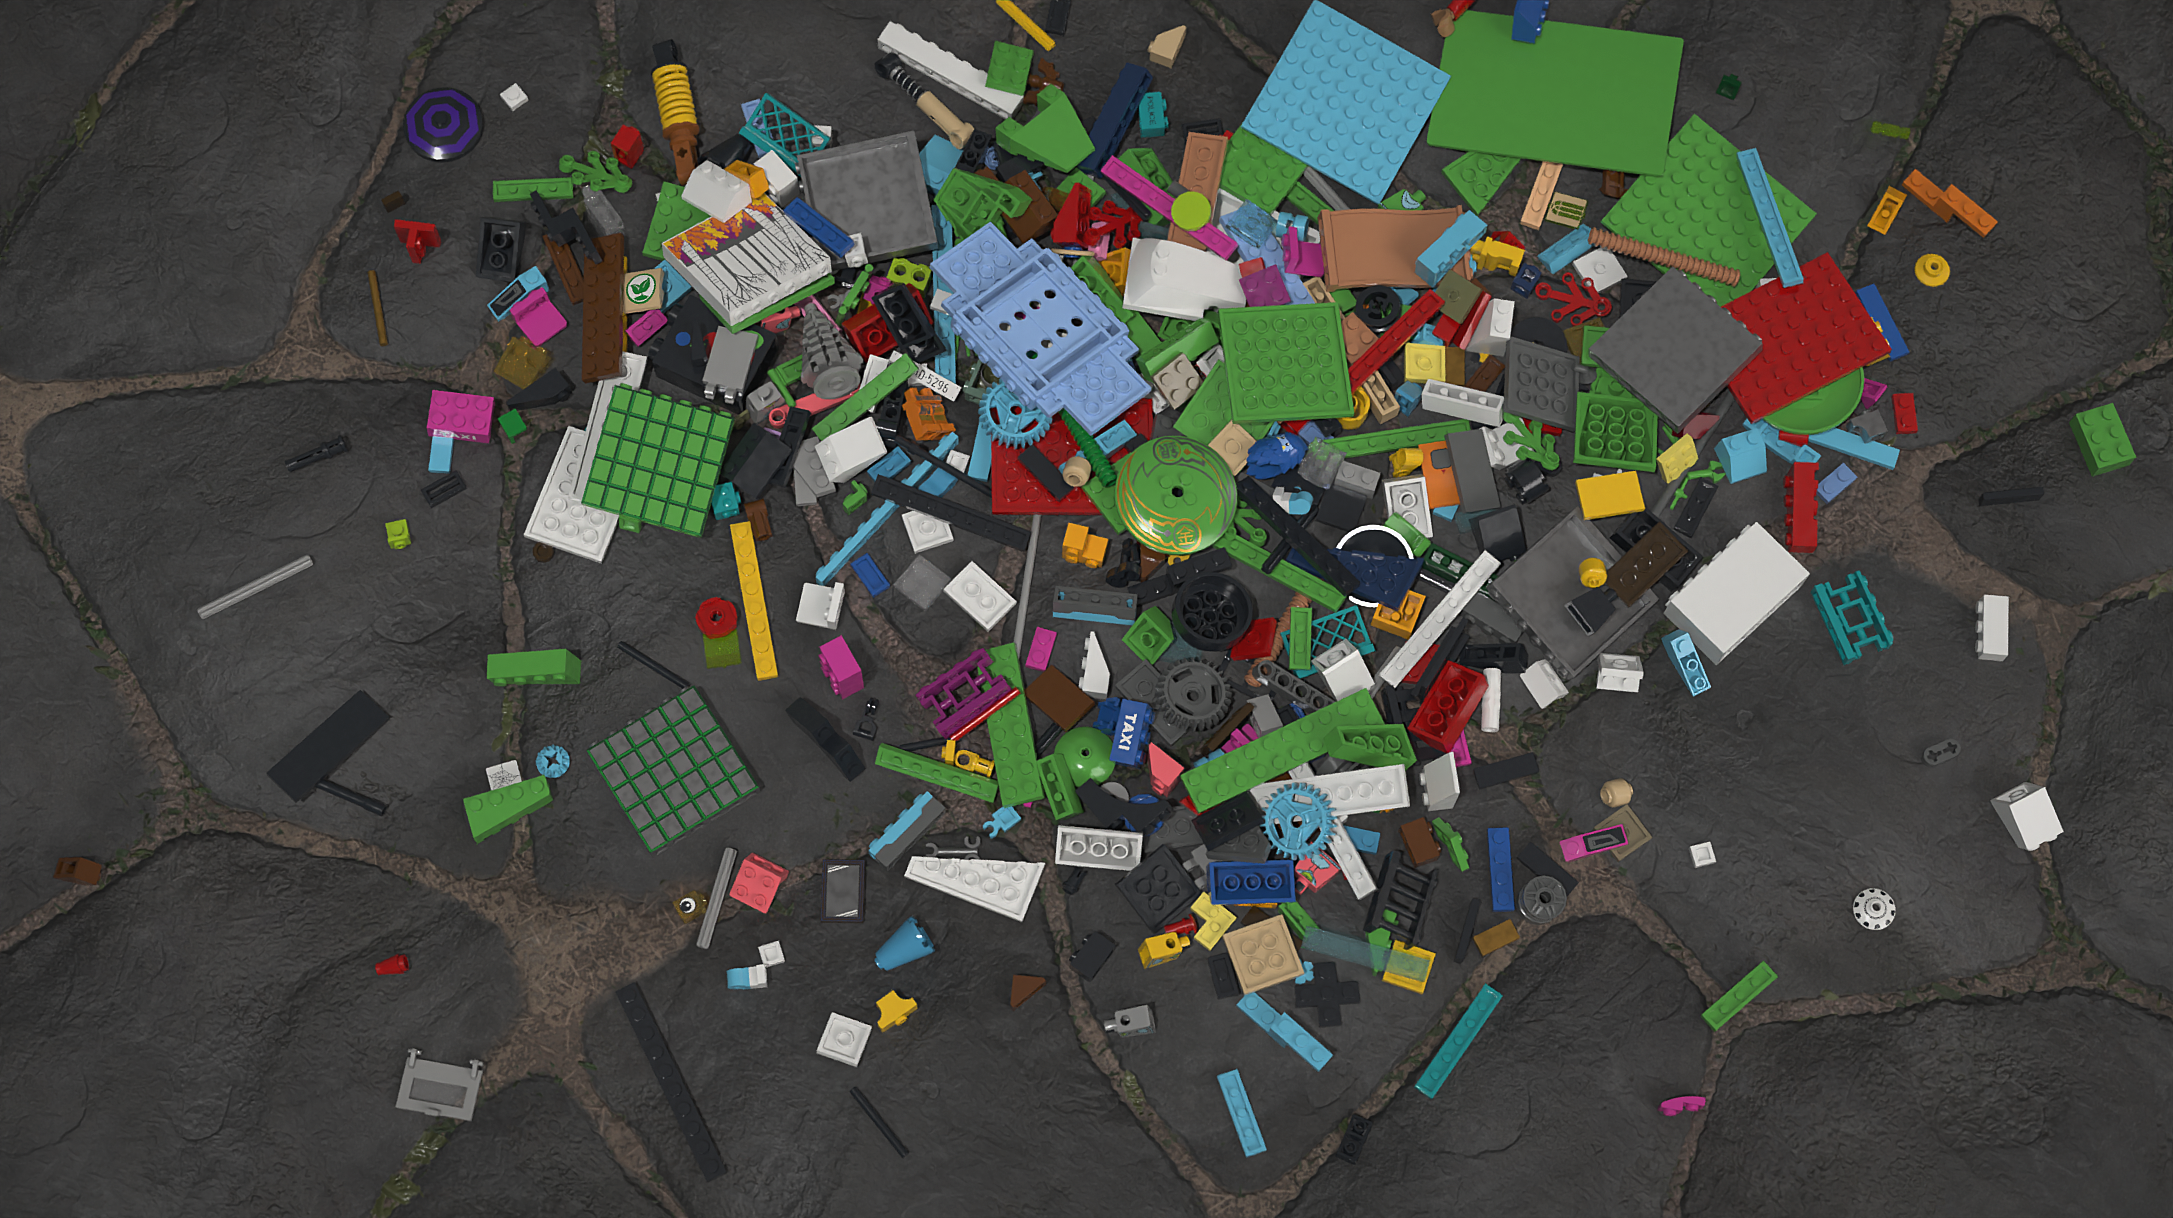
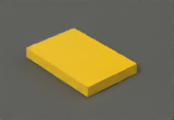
[1575,471,1645,520]

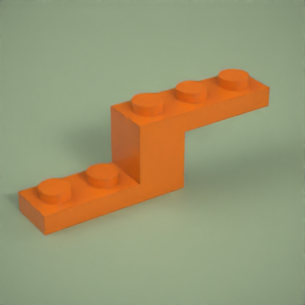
[1902,169,1998,238]

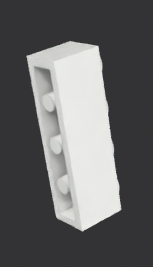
[1422,379,1504,427]

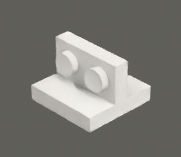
[1596,653,1643,692]

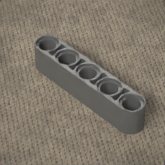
[1252,660,1336,714]

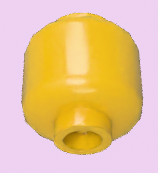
[1579,558,1607,588]

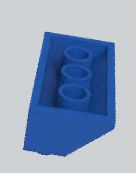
[1511,0,1550,43]
[1206,860,1296,905]

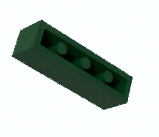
[1421,543,1498,601]

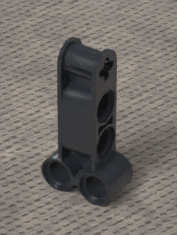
[876,379,908,449]

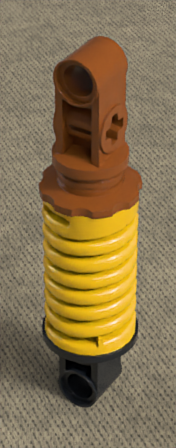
[651,39,699,185]

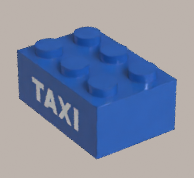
[1109,699,1155,769]

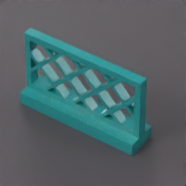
[739,93,831,177]
[1280,605,1375,679]

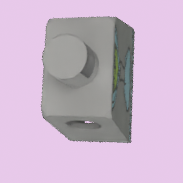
[745,381,787,425]
[1104,1005,1156,1037]

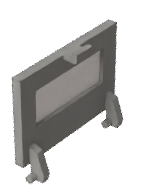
[396,1048,484,1122]

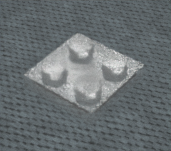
[893,554,951,612]

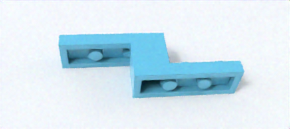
[1236,992,1333,1072]

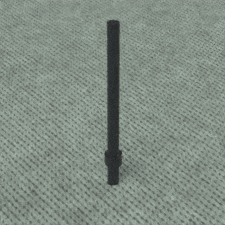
[893,434,992,498]

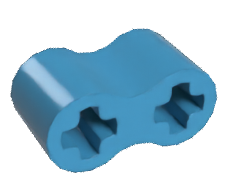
[918,468,958,498]

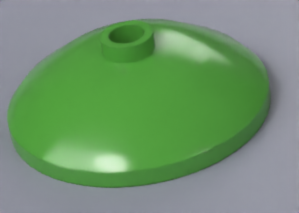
[1054,727,1115,787]

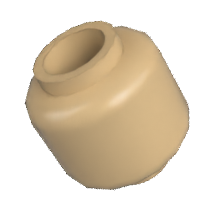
[1062,456,1091,487]
[1600,778,1633,808]

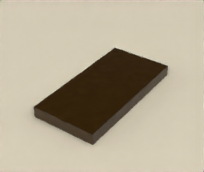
[1605,521,1688,608]

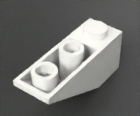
[1079,631,1110,699]

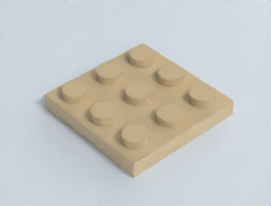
[1222,914,1304,996]

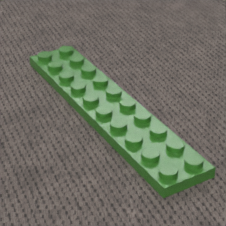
[1180,688,1385,814]

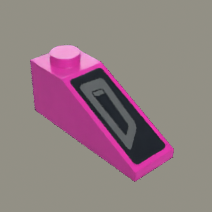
[1560,824,1629,863]

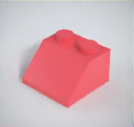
[1148,742,1184,797]

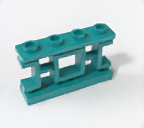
[1810,570,1893,665]

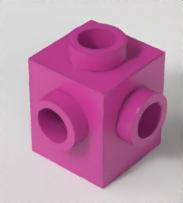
[863,275,894,305]

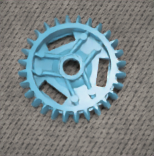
[978,379,1052,449]
[1260,783,1337,860]

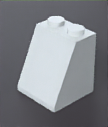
[1465,298,1514,357]
[1311,639,1375,702]
[1990,782,2063,851]

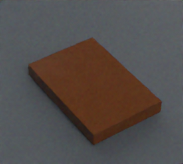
[1025,665,1095,732]

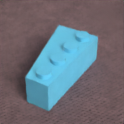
[1415,210,1487,288]

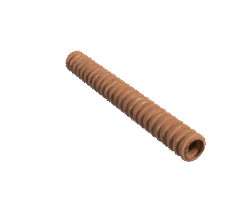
[1588,227,1740,287]
[1244,574,1324,687]

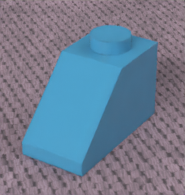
[1394,381,1423,417]

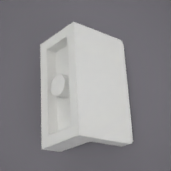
[1520,659,1569,709]

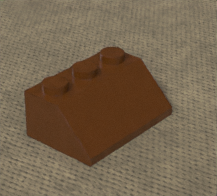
[1001,170,1058,244]

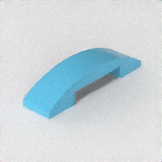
[1743,418,1821,465]

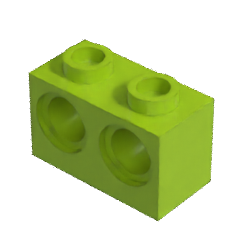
[886,258,932,298]

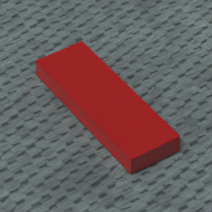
[1453,290,1491,350]

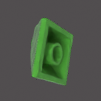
[1122,606,1174,666]

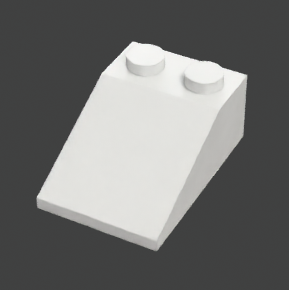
[815,417,887,483]
[1382,474,1433,538]
[1419,752,1460,811]

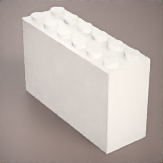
[1664,522,1810,665]

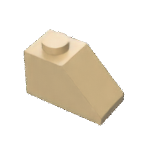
[1148,25,1186,68]

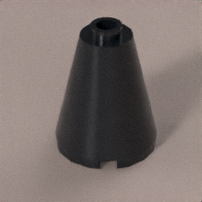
[698,134,751,169]

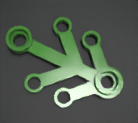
[559,151,632,193]
[1503,412,1560,470]
[1223,496,1267,547]

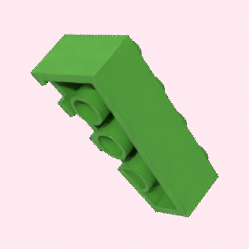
[487,649,581,686]

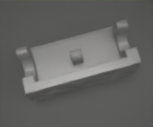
[1247,694,1283,738]

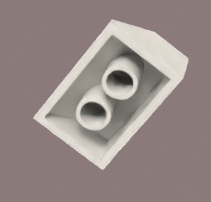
[681,160,752,223]

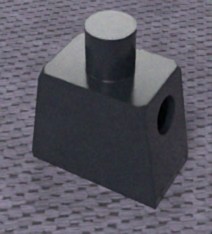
[1564,587,1617,636]

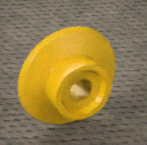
[1914,254,1950,287]

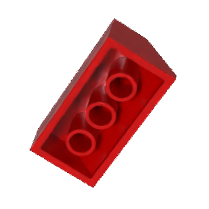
[1408,660,1489,753]

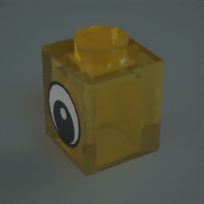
[672,890,707,924]

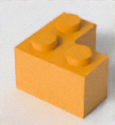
[1062,523,1108,568]
[1371,590,1426,640]

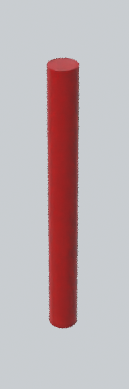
[950,687,1021,742]

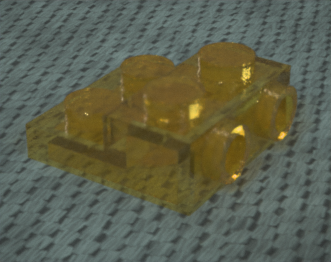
[494,336,551,389]

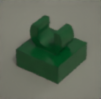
[1716,73,1742,100]

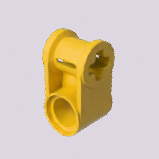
[1389,448,1423,478]

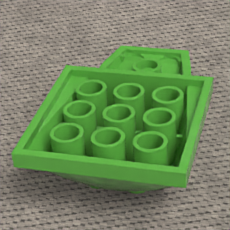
[1573,368,1658,472]

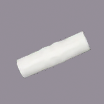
[1481,668,1501,732]

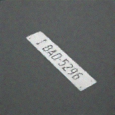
[889,350,961,401]

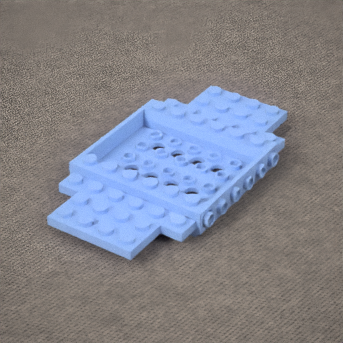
[930,222,1152,436]

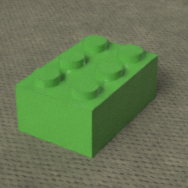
[2069,403,2136,477]

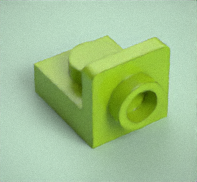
[385,519,411,549]

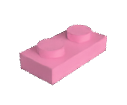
[1088,221,1110,261]

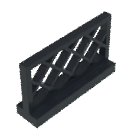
[1410,617,1470,703]

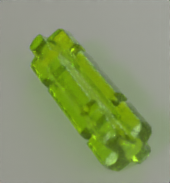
[1871,121,1910,139]

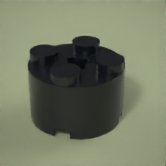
[1504,457,1549,504]

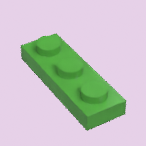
[1289,607,1312,671]

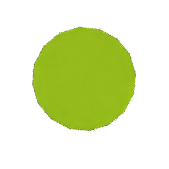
[1171,191,1211,231]

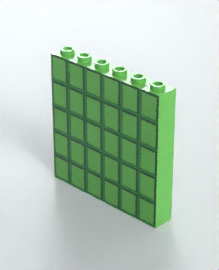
[581,383,735,538]

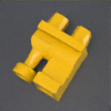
[1470,237,1525,277]

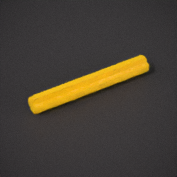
[996,0,1055,51]

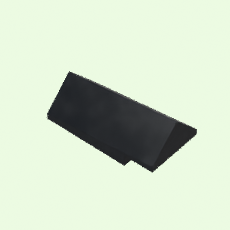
[872,282,947,363]

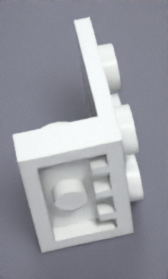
[1480,417,1534,470]
[796,582,845,630]

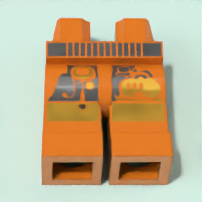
[902,388,956,440]

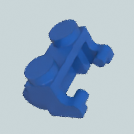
[1092,697,1122,736]

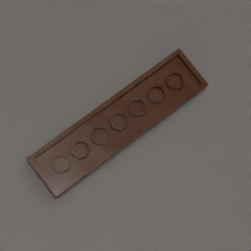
[582,232,624,384]

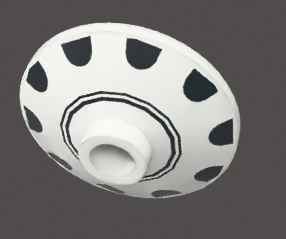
[1853,889,1895,930]

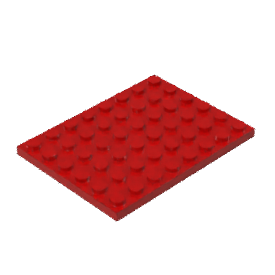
[1721,252,1892,424]
[990,398,1153,515]

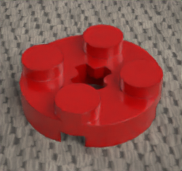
[695,597,738,639]

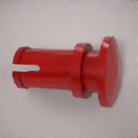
[1164,913,1197,935]

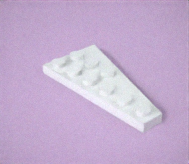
[904,856,1045,922]

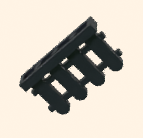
[1380,685,1447,766]

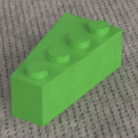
[1323,724,1417,771]
[463,775,553,844]

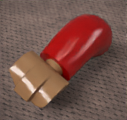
[1431,0,1475,37]

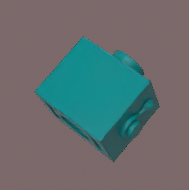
[712,482,741,520]

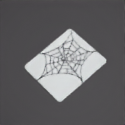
[486,760,522,791]

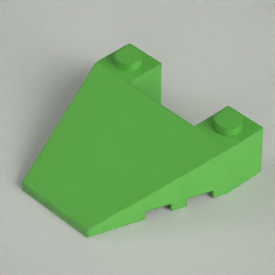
[995,84,1095,173]
[934,168,1033,241]

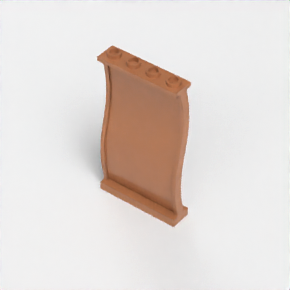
[1317,205,1473,292]

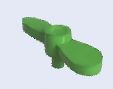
[1670,477,1689,511]

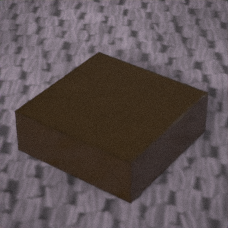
[381,191,405,213]

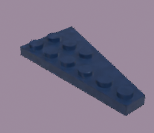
[1286,548,1424,612]

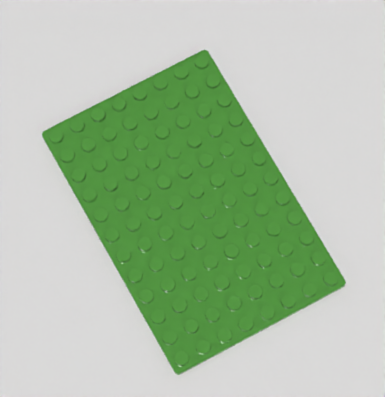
[1427,10,1684,177]

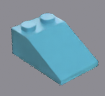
[919,135,964,197]

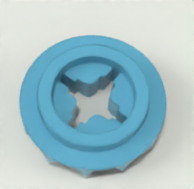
[536,745,570,778]

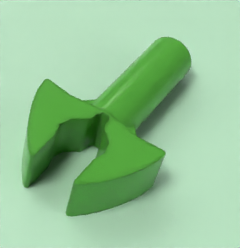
[1687,461,1726,484]

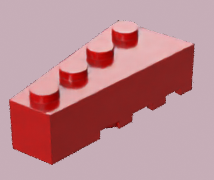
[1783,462,1819,553]

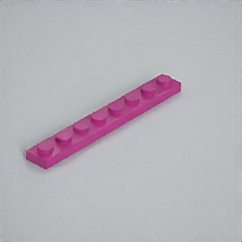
[1101,155,1238,261]

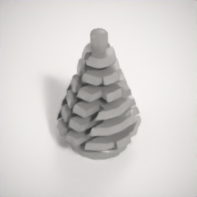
[801,303,863,399]

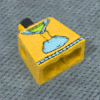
[1138,932,1190,969]

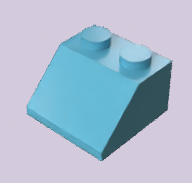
[1714,428,1767,484]

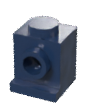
[1510,263,1542,299]

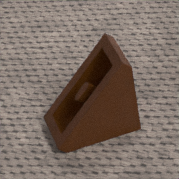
[1010,975,1046,1012]

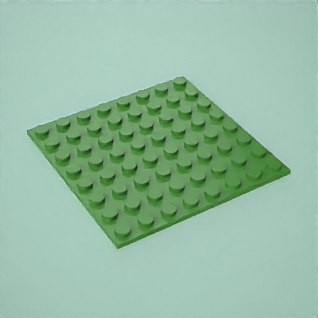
[1601,114,1817,307]

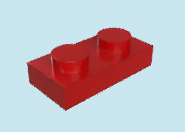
[1891,393,1918,434]

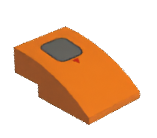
[1418,441,1460,509]

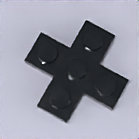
[1294,962,1360,1028]

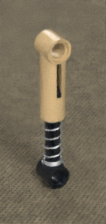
[874,52,974,149]

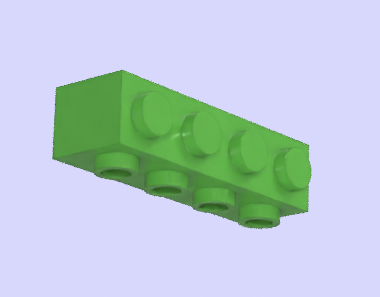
[1136,318,1219,383]

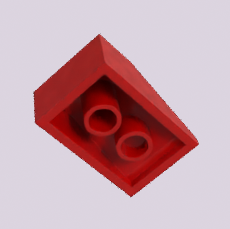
[1051,182,1091,249]

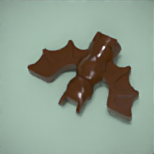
[1023,58,1064,106]

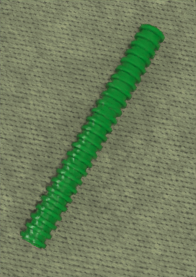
[1030,353,1117,487]

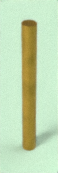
[367,270,388,346]

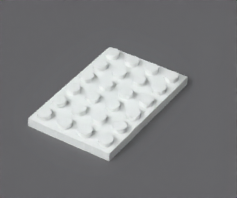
[524,426,619,564]

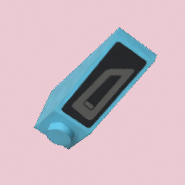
[487,266,549,322]

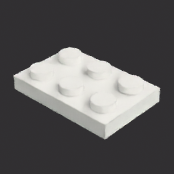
[943,561,1016,632]

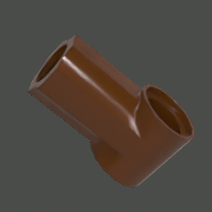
[744,498,772,541]

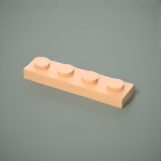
[1520,161,1563,230]

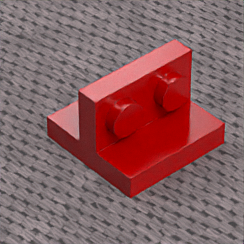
[394,219,441,264]

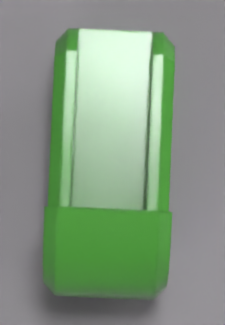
[1383,512,1431,557]

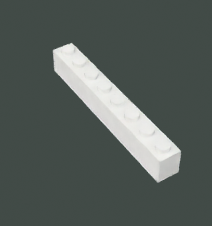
[878,21,1024,119]

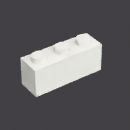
[1975,595,2009,661]

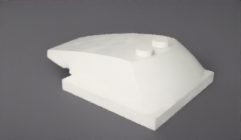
[1122,238,1246,321]

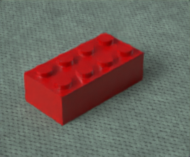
[841,283,934,363]

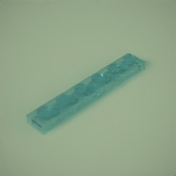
[1301,926,1430,982]

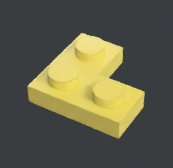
[1190,892,1237,951]

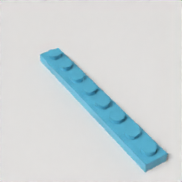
[1736,148,1804,288]

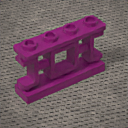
[915,648,1012,739]

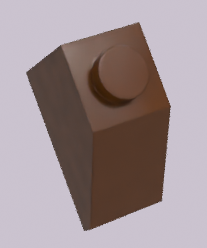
[1140,543,1169,583]
[53,857,102,885]

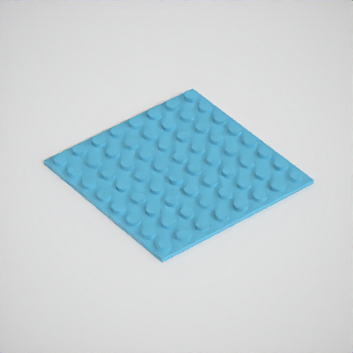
[1241,0,1451,205]

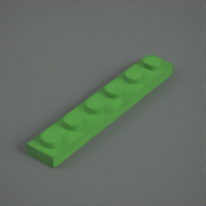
[812,353,920,441]
[875,743,999,803]

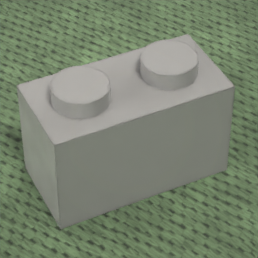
[1334,460,1380,499]

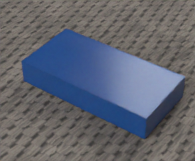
[850,553,890,598]

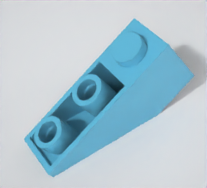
[1661,629,1711,696]

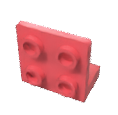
[729,853,789,913]

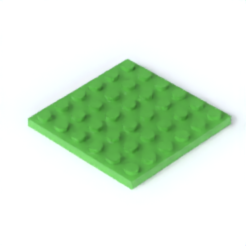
[1218,302,1354,424]

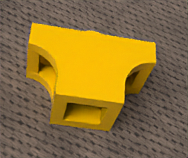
[876,990,918,1033]

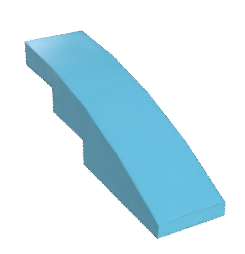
[1058,420,1137,474]

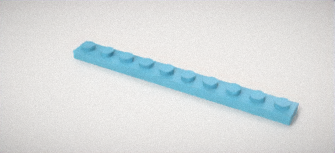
[932,205,956,393]
[816,432,959,586]

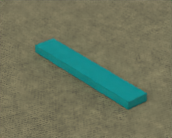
[1414,983,1503,1100]

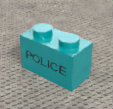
[1138,92,1168,138]

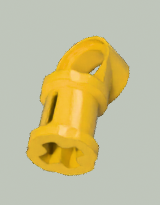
[954,750,995,778]

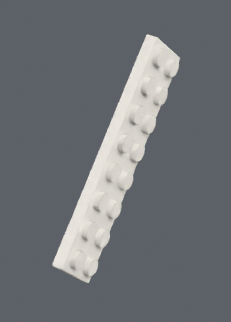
[568,352,648,502]
[1247,764,1410,826]

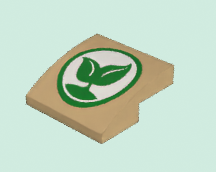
[623,268,665,314]

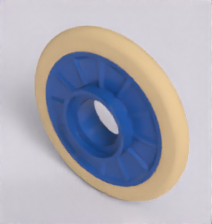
[1051,246,1095,258]

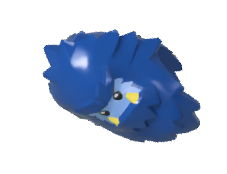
[1246,432,1308,480]

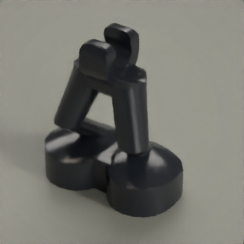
[1105,538,1141,588]

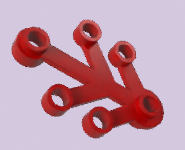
[1083,200,1143,249]
[1535,272,1612,328]

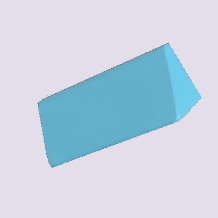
[1537,224,1594,274]

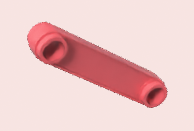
[769,383,861,429]

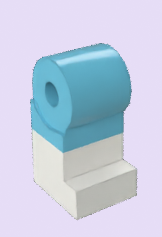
[1273,487,1313,515]
[727,964,768,989]

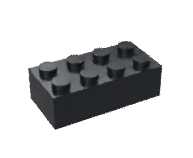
[1609,507,1703,591]

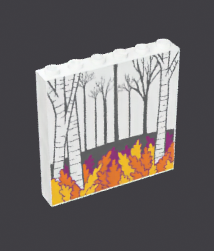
[662,193,831,326]

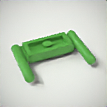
[835,264,873,327]
[767,355,802,408]

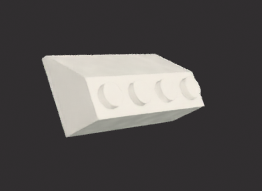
[1055,825,1143,871]

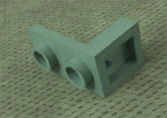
[963,359,987,405]

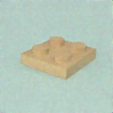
[1208,419,1256,476]

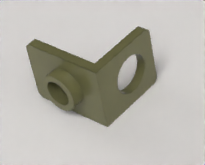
[713,408,750,431]

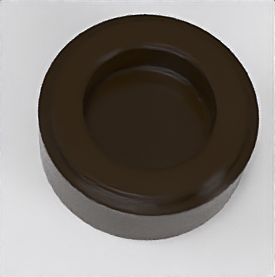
[533,542,554,563]

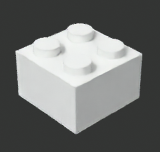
[754,150,800,208]

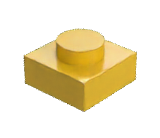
[941,740,956,766]

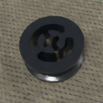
[1356,285,1402,333]

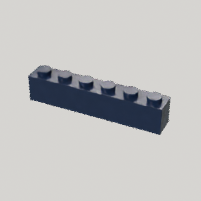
[1076,63,1153,179]

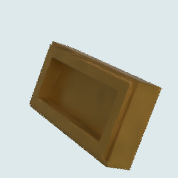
[1445,347,1465,387]
[1472,919,1520,957]

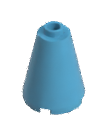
[874,916,935,971]

